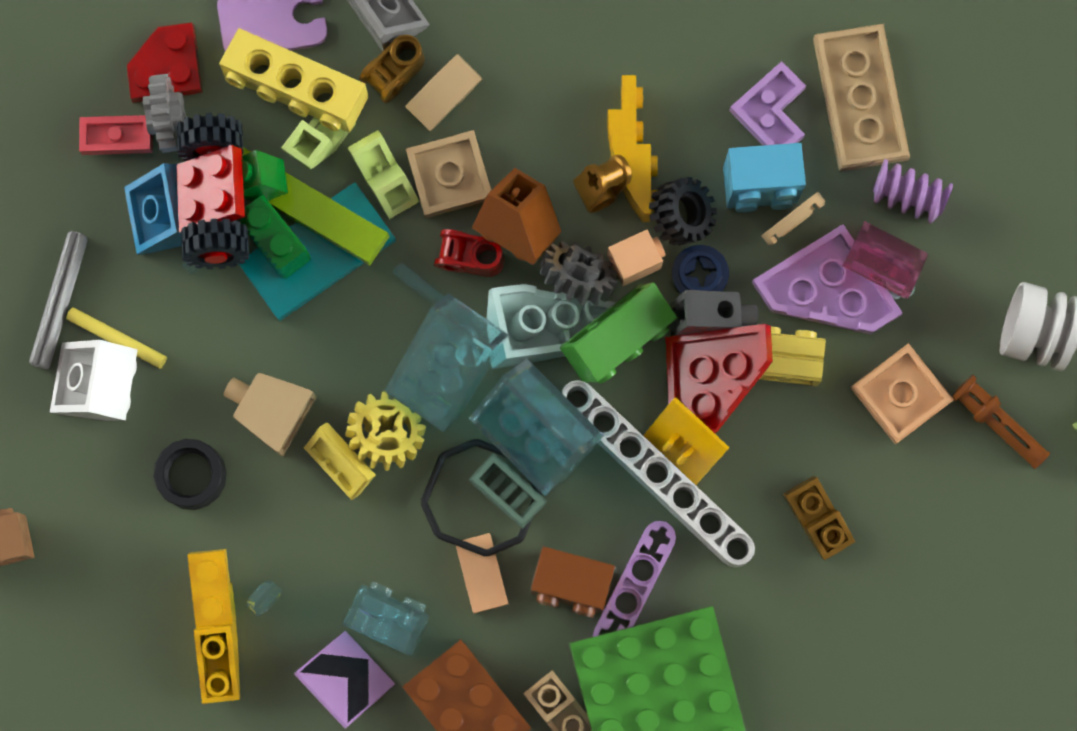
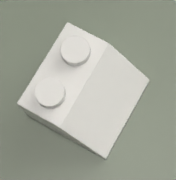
[50,340,138,421]

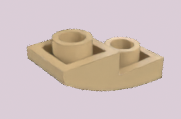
[405,54,483,131]
[523,670,591,731]

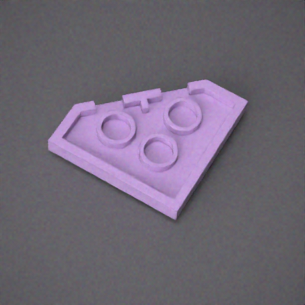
[752,224,903,335]

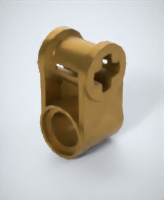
[359,34,425,103]
[572,154,632,213]

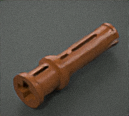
[951,374,1050,469]

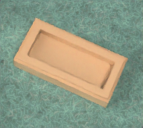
[456,533,509,614]

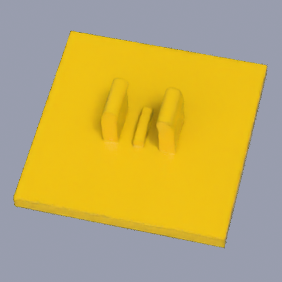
[643,397,730,485]

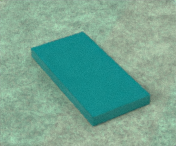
[239,182,396,322]

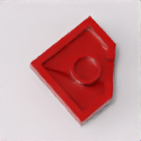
[127,22,203,103]

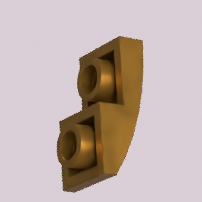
[783,476,856,560]

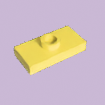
[304,422,376,500]

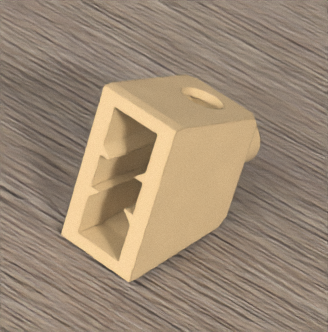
[223,373,317,456]

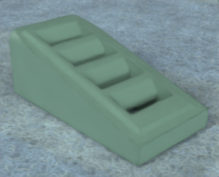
[469,453,547,529]

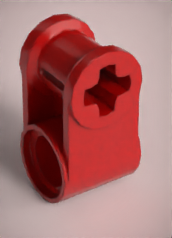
[434,229,505,277]

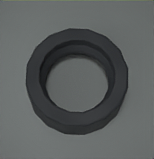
[153,439,227,510]

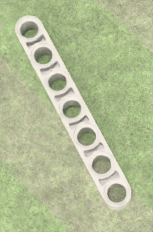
[561,380,755,568]

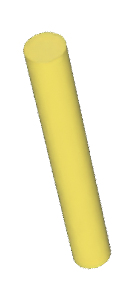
[66,307,167,369]

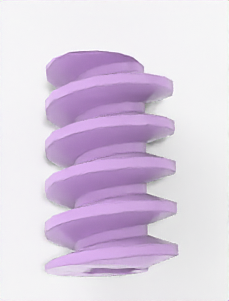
[873,159,953,224]

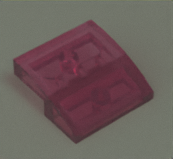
[842,221,928,300]

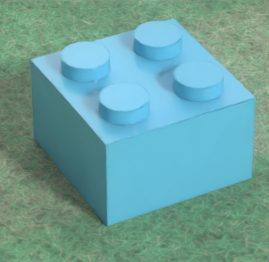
[723,143,806,212]

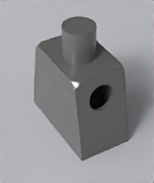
[669,290,758,336]

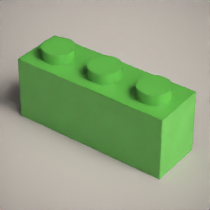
[559,282,677,384]

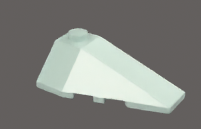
[485,284,616,369]

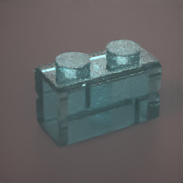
[343,582,430,657]

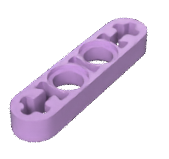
[593,521,676,637]

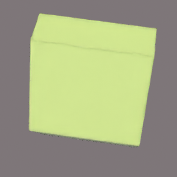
[281,100,356,170]
[347,130,420,219]

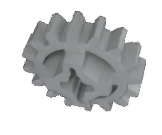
[143,74,186,153]

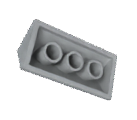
[347,0,430,52]

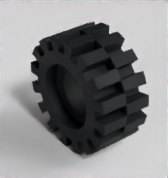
[649,177,717,246]

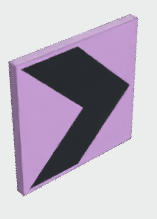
[294,631,395,729]

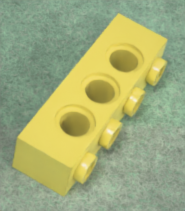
[219,28,369,133]

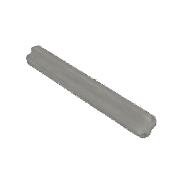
[29,231,88,369]

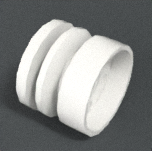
[999,282,1077,371]

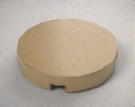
[761,192,825,246]

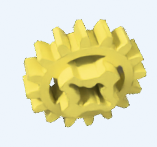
[345,392,426,471]

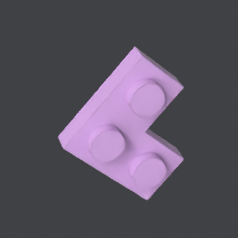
[729,61,806,145]

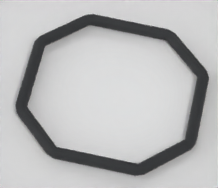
[421,439,542,556]

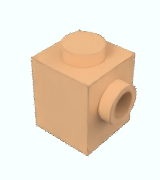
[607,229,666,287]

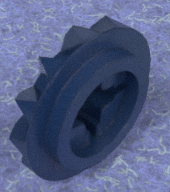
[672,245,729,293]

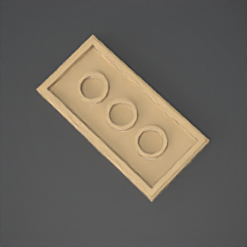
[813,24,910,172]

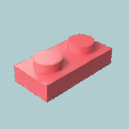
[79,115,153,155]

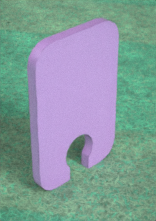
[217,0,327,52]

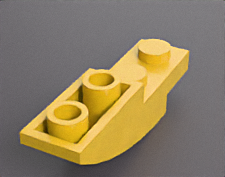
[607,75,658,222]
[187,549,240,704]

